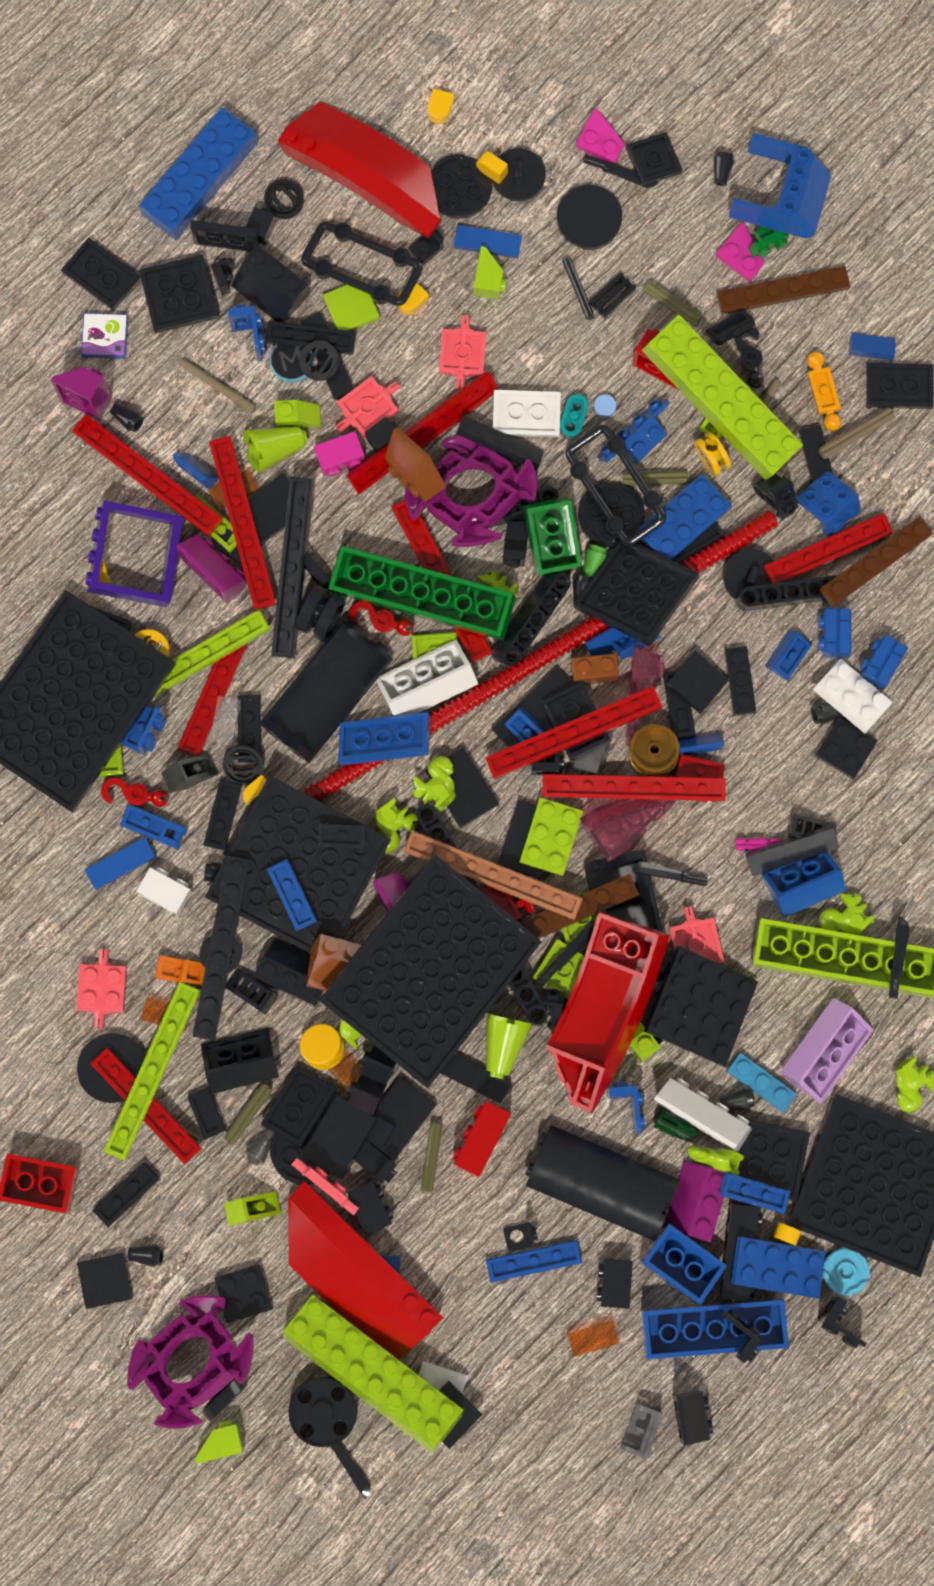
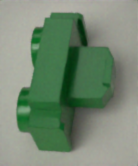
[749,227,789,258]

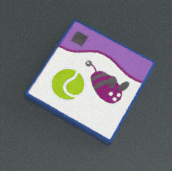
[81,313,128,359]

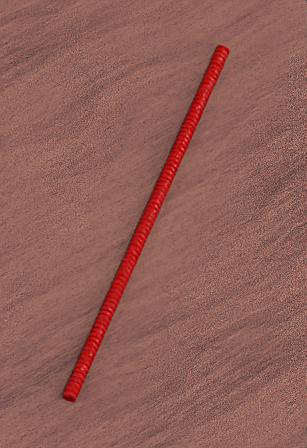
[303,510,778,802]

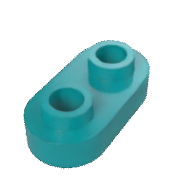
[560,394,588,439]

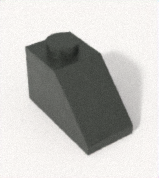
[161,754,218,793]

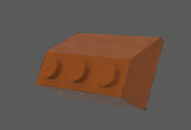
[385,427,447,502]
[306,934,361,991]

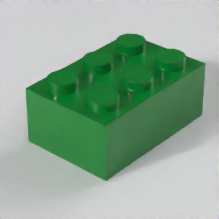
[523,497,582,575]

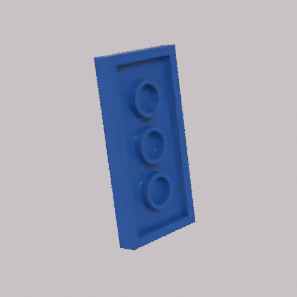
[636,474,732,560]
[338,712,430,765]
[731,1237,826,1299]

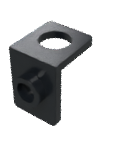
[503,1222,538,1251]

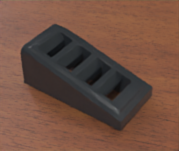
[788,813,837,838]
[226,969,278,1014]

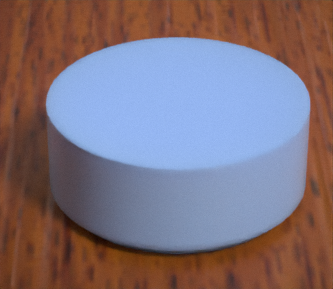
[594,394,616,418]

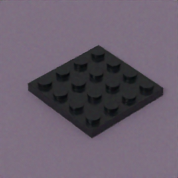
[574,541,699,646]
[643,946,758,1067]

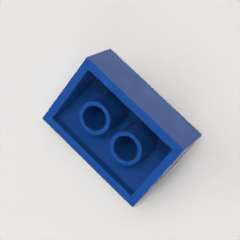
[761,852,846,918]
[640,1224,727,1305]

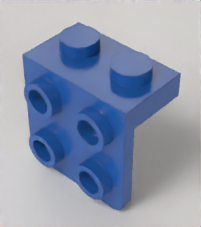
[228,305,266,362]
[797,471,861,537]
[121,706,167,756]
[607,1082,645,1134]

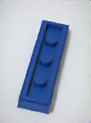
[486,1240,582,1283]

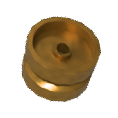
[629,724,680,776]

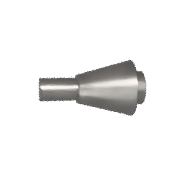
[245,1130,274,1166]

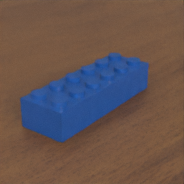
[139,108,258,240]
[641,1300,789,1359]

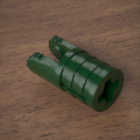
[653,1109,697,1143]

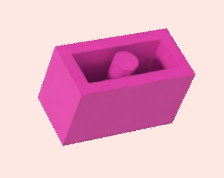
[313,431,365,477]

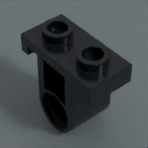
[752,474,799,521]

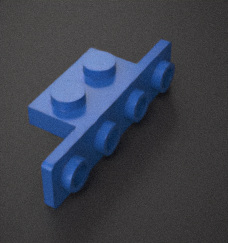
[597,398,670,464]
[585,627,661,660]

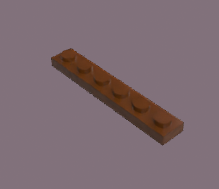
[716,266,850,315]
[819,516,934,607]
[519,874,639,939]

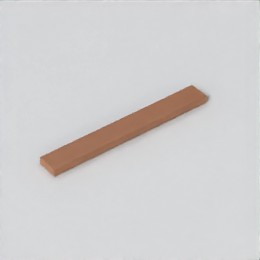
[403,831,583,920]

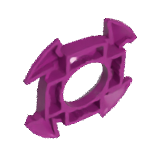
[405,435,538,547]
[127,1295,254,1429]

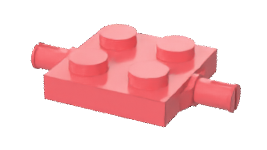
[439,315,486,390]
[335,376,400,438]
[669,906,725,964]
[76,949,126,1028]
[291,1157,359,1215]

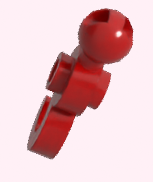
[349,601,414,636]
[101,778,169,807]

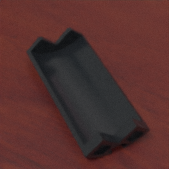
[259,619,393,763]
[584,849,670,993]
[525,1125,680,1241]

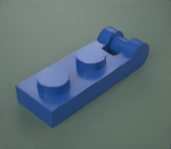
[120,805,188,850]

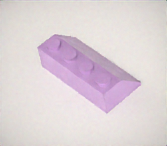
[780,998,874,1104]

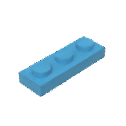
[727,1053,797,1113]

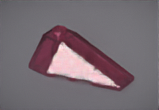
[625,648,664,746]
[580,799,675,862]

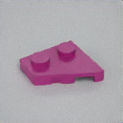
[576,108,625,165]
[715,223,764,282]

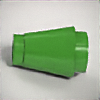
[583,544,607,578]

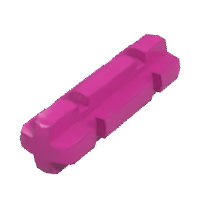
[735,838,780,851]

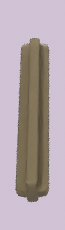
[818,407,895,459]

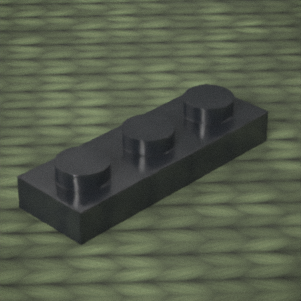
[724,646,757,716]

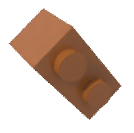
[570,654,619,685]

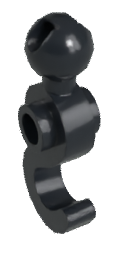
[735,328,764,389]

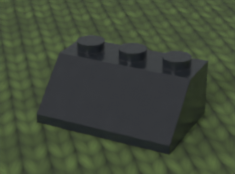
[231,245,310,323]
[253,938,325,1009]
[201,1027,279,1094]

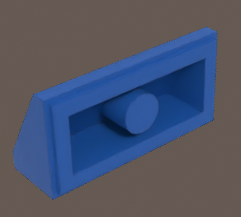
[849,333,896,361]
[172,453,219,489]
[765,630,812,681]
[504,707,547,742]
[678,733,725,756]

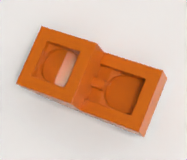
[154,955,205,987]

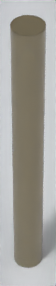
[179,358,256,413]

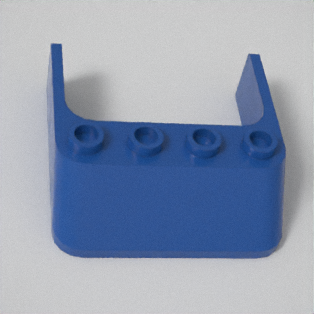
[729,133,831,238]

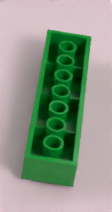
[328,546,516,641]

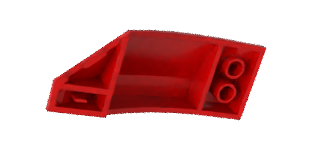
[277,102,441,238]
[545,912,670,1113]
[288,1181,443,1360]

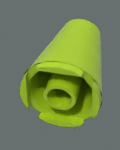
[243,426,308,473]
[486,1014,532,1079]

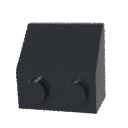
[673,1391,713,1446]

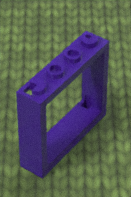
[85,500,183,607]

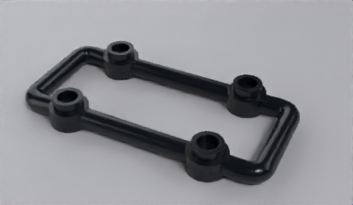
[301,221,423,306]
[566,425,667,546]

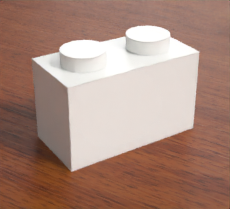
[136,867,192,916]

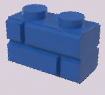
[818,608,851,658]
[860,635,908,690]

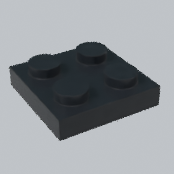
[815,717,878,780]
[214,1264,273,1323]

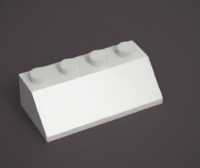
[376,640,478,716]
[654,1078,752,1152]

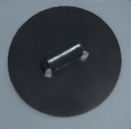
[492,148,546,201]
[723,549,773,604]

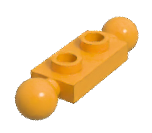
[807,351,841,431]

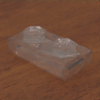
[210,696,241,745]

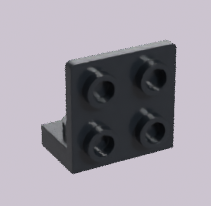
[818,1296,867,1349]

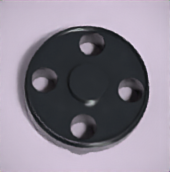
[288,1377,358,1447]

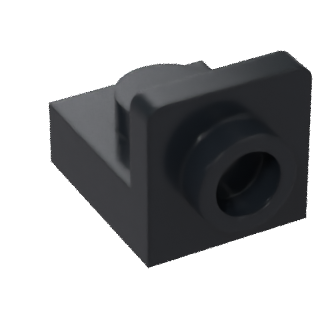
[409,229,444,265]
[211,257,234,295]
[531,752,564,775]
[540,988,567,1027]

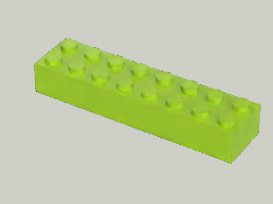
[642,314,803,480]
[751,918,934,999]
[283,1295,463,1454]

